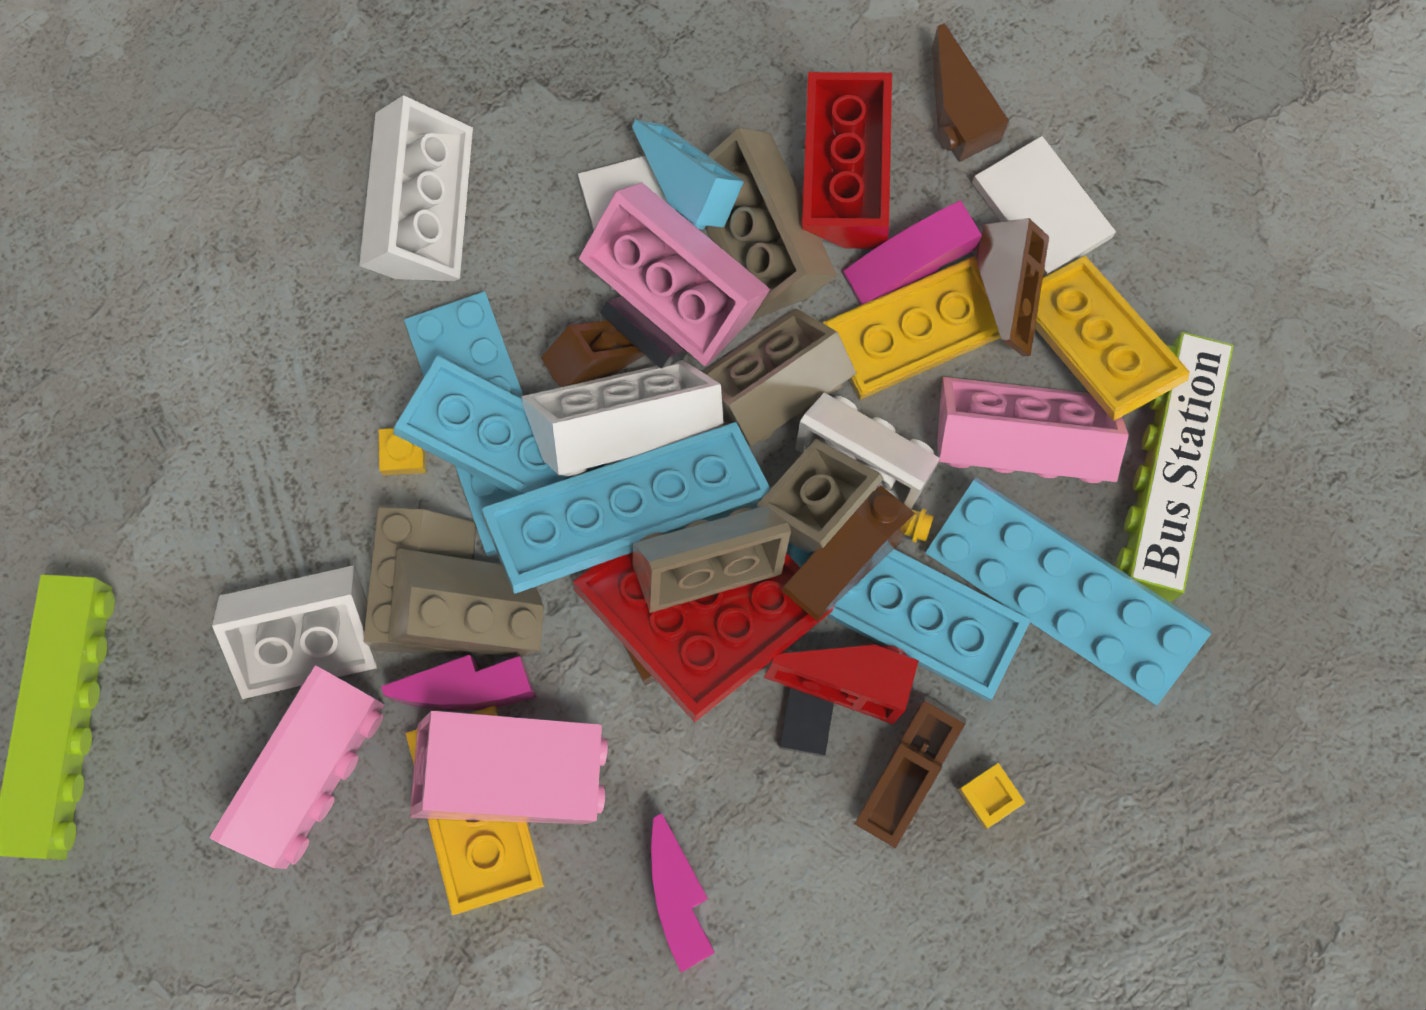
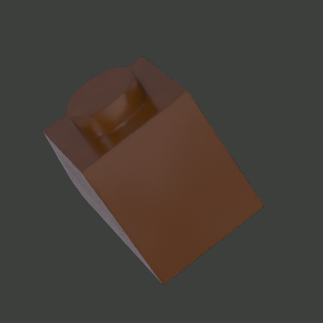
[541,320,645,388]

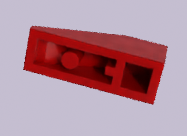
[764,645,919,724]

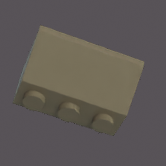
[703,309,857,446]
[632,506,791,613]
[363,507,477,655]
[388,549,544,657]

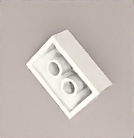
[795,392,940,509]
[212,565,377,699]

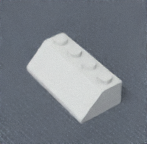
[359,95,473,281]
[521,360,724,476]

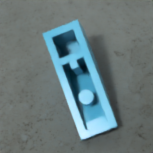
[632,120,744,230]

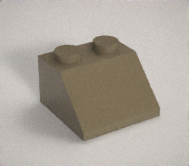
[757,439,883,554]

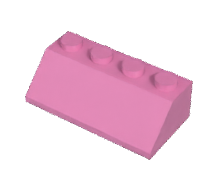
[579,183,771,366]
[937,377,1129,483]
[209,665,384,869]

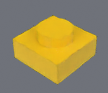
[378,428,427,476]
[958,763,1026,829]

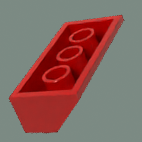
[802,72,892,249]

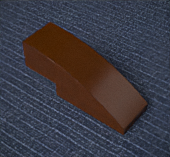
[855,695,966,849]

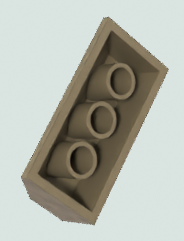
[706,128,837,320]

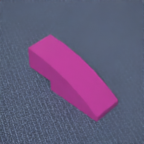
[843,200,982,306]
[381,655,537,711]
[651,813,715,973]

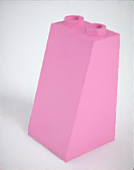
[409,711,608,824]

